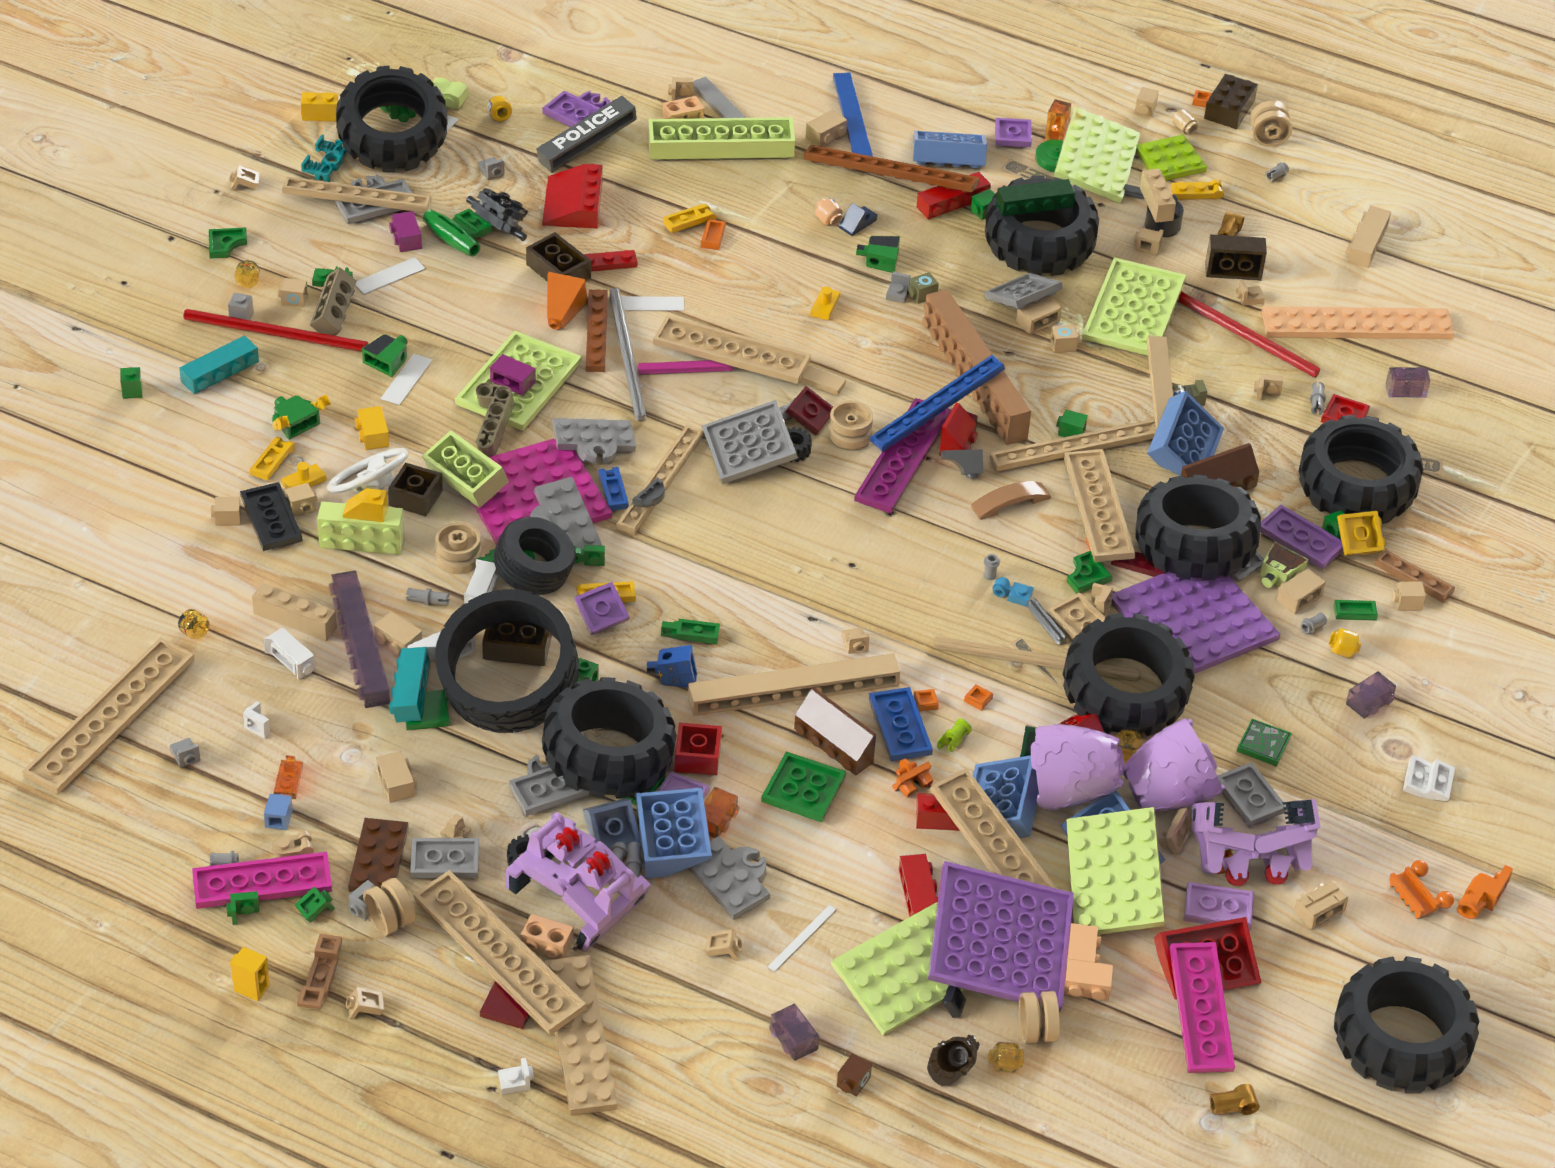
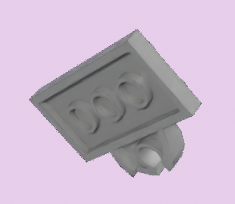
[335,174,413,224]
[552,418,636,464]
[530,477,602,549]
[509,755,589,816]
[688,836,770,920]

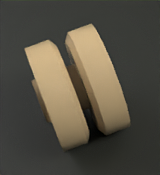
[1250,101,1292,147]
[829,400,873,450]
[435,522,481,574]
[363,878,416,936]
[1019,991,1060,1044]

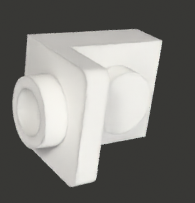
[243,701,270,739]
[498,1058,534,1095]

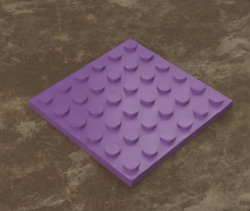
[1112,571,1280,674]
[928,861,1074,1012]

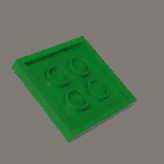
[761,751,846,822]

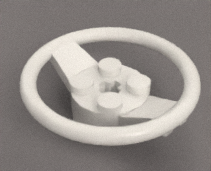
[327,448,409,494]

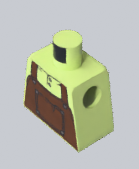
[1260,542,1308,588]

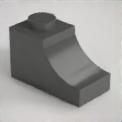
[941,449,984,478]

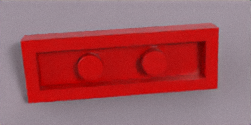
[584,250,638,272]

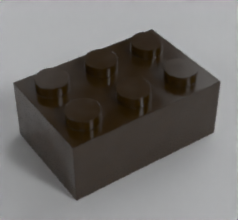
[1204,74,1258,129]
[526,232,591,282]
[1205,234,1267,281]
[482,621,552,666]

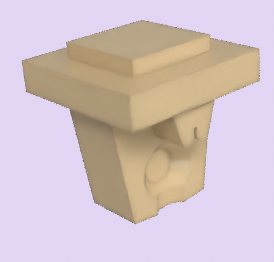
[440,814,472,838]

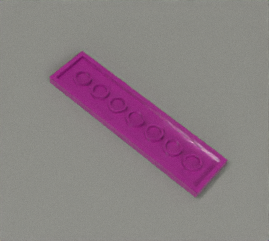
[854,398,952,513]

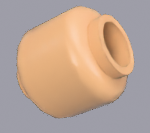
[815,198,842,226]

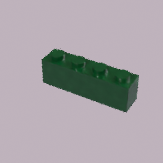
[996,179,1075,216]

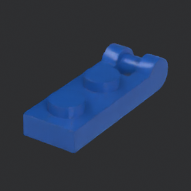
[598,467,629,511]

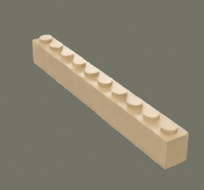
[688,653,901,716]

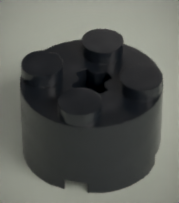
[1145,196,1184,237]

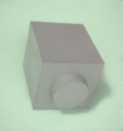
[228,293,254,320]

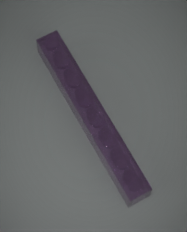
[329,570,390,708]

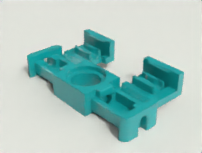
[301,134,347,182]

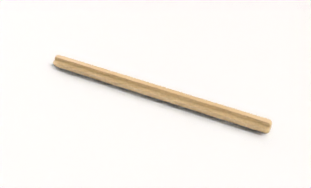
[933,636,1140,681]

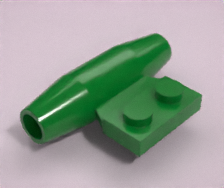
[423,209,492,257]

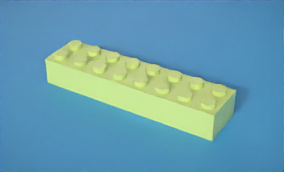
[648,117,795,160]

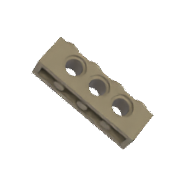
[310,267,356,336]

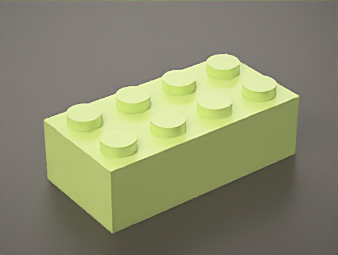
[422,430,509,508]
[317,502,404,555]

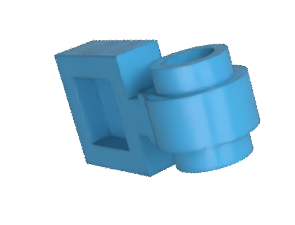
[992,577,1034,607]

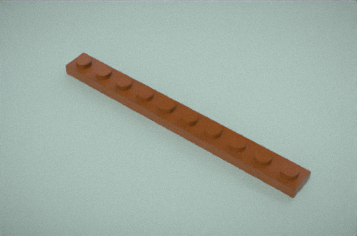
[804,145,979,192]

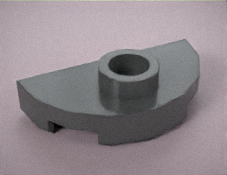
[632,478,665,507]

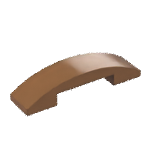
[971,481,1051,520]
[297,934,342,1009]

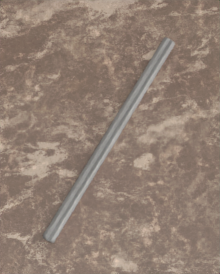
[610,288,646,422]

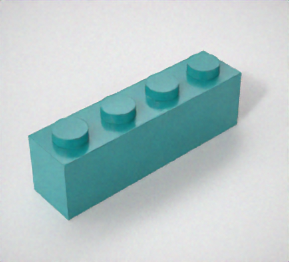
[179,335,259,394]
[389,647,430,723]

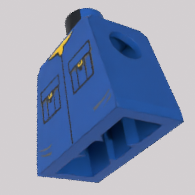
[647,645,698,688]

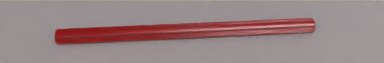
[1177,291,1320,378]
[183,309,369,352]

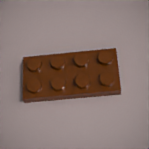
[348,818,409,892]

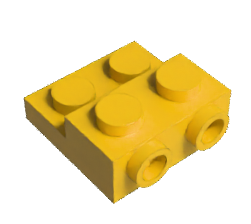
[1337,511,1385,556]

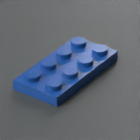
[869,687,933,761]

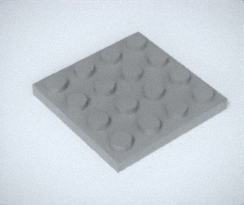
[702,400,798,484]

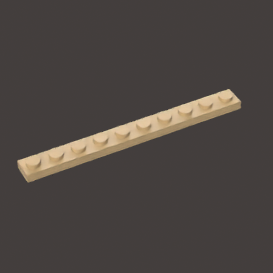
[989,419,1156,472]

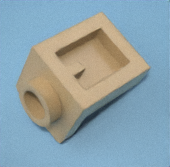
[668,77,693,101]
[229,165,259,190]
[1236,280,1265,306]
[1254,373,1283,400]
[1092,583,1113,616]
[842,627,870,654]
[705,929,743,960]
[346,987,384,1019]

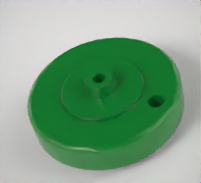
[1035,140,1063,172]

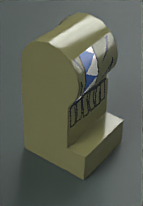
[1172,380,1208,406]

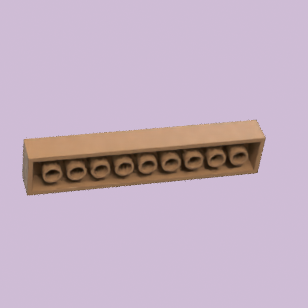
[923,289,1031,445]

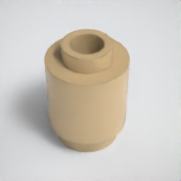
[1172,110,1198,135]

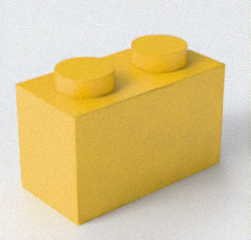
[301,92,339,121]
[355,406,389,450]
[230,947,270,1001]

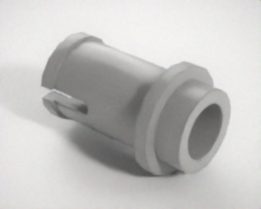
[1265,162,1289,182]
[984,554,1000,580]
[1300,612,1327,634]
[611,842,628,861]
[210,851,239,866]

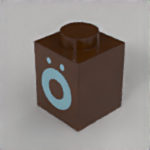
[837,1053,872,1097]

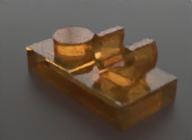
[274,755,303,799]

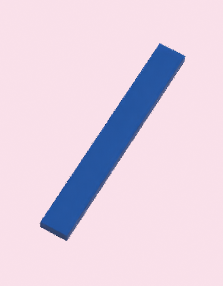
[833,72,873,156]
[870,355,1005,452]

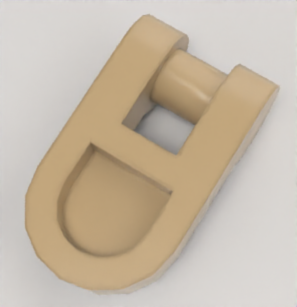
[272,830,314,858]

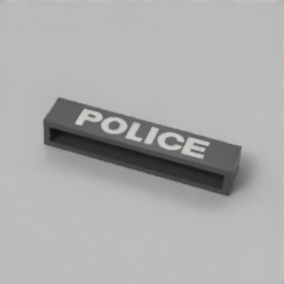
[536,96,637,173]

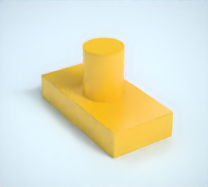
[810,286,840,320]
[281,462,327,489]

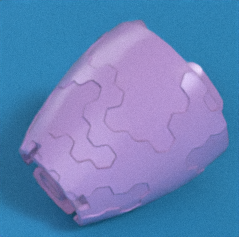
[1124,718,1226,812]
[1031,724,1124,810]

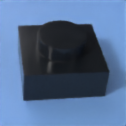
[943,985,966,1018]

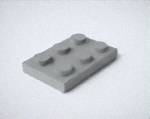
[1217,762,1287,827]
[410,838,479,878]

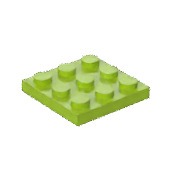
[1135,134,1207,181]

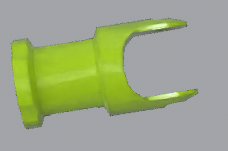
[937,718,972,752]

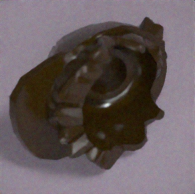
[927,1035,980,1087]

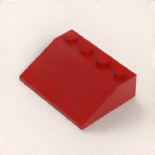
[542,164,603,229]
[1154,917,1262,1000]

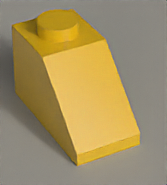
[343,488,388,522]

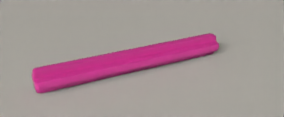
[638,360,734,375]

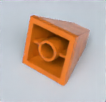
[547,272,588,330]

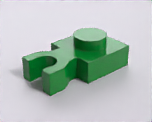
[574,545,605,566]

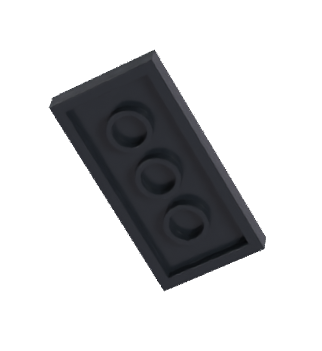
[240,482,303,551]

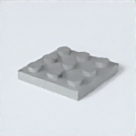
[984,273,1063,309]

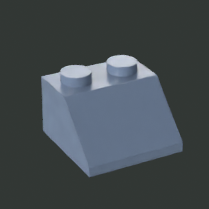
[583,798,641,850]

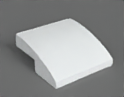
[1403,755,1455,801]

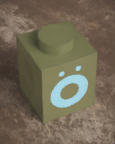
[908,272,939,304]

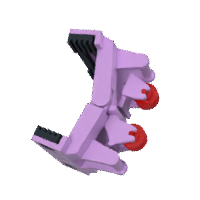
[1191,799,1321,886]
[506,812,651,952]

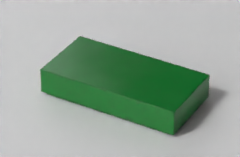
[1334,600,1378,621]

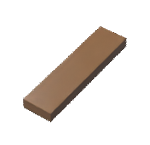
[1374,549,1455,603]

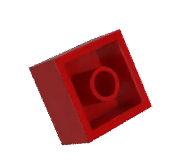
[674,722,722,776]

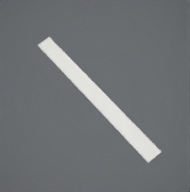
[768,905,836,971]

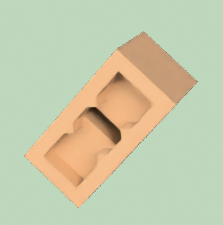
[663,96,704,119]
[521,914,573,959]

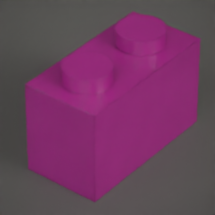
[389,211,422,252]
[490,354,536,396]

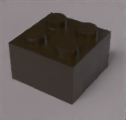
[388,462,443,517]

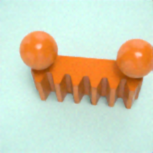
[1389,860,1454,919]

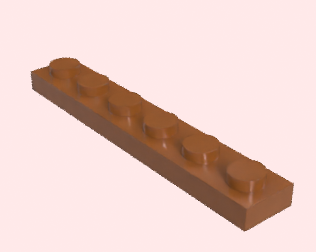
[586,289,608,372]

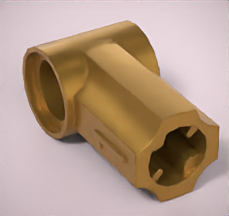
[1217,211,1245,236]
[1209,1084,1260,1115]

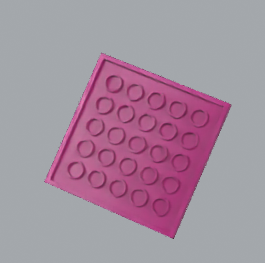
[472,438,612,545]

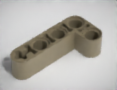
[476,383,515,457]

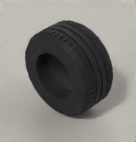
[493,517,576,595]

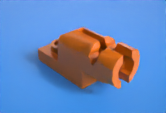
[1457,865,1513,919]

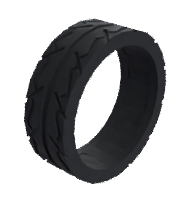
[435,589,579,733]

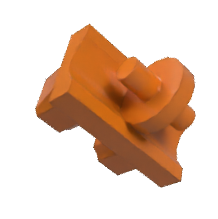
[892,759,934,797]

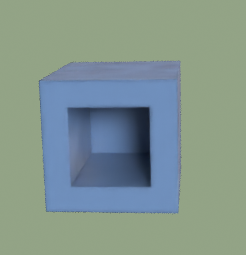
[264,794,293,830]

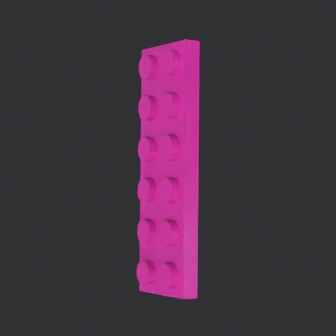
[192,852,332,909]
[1169,942,1235,1073]

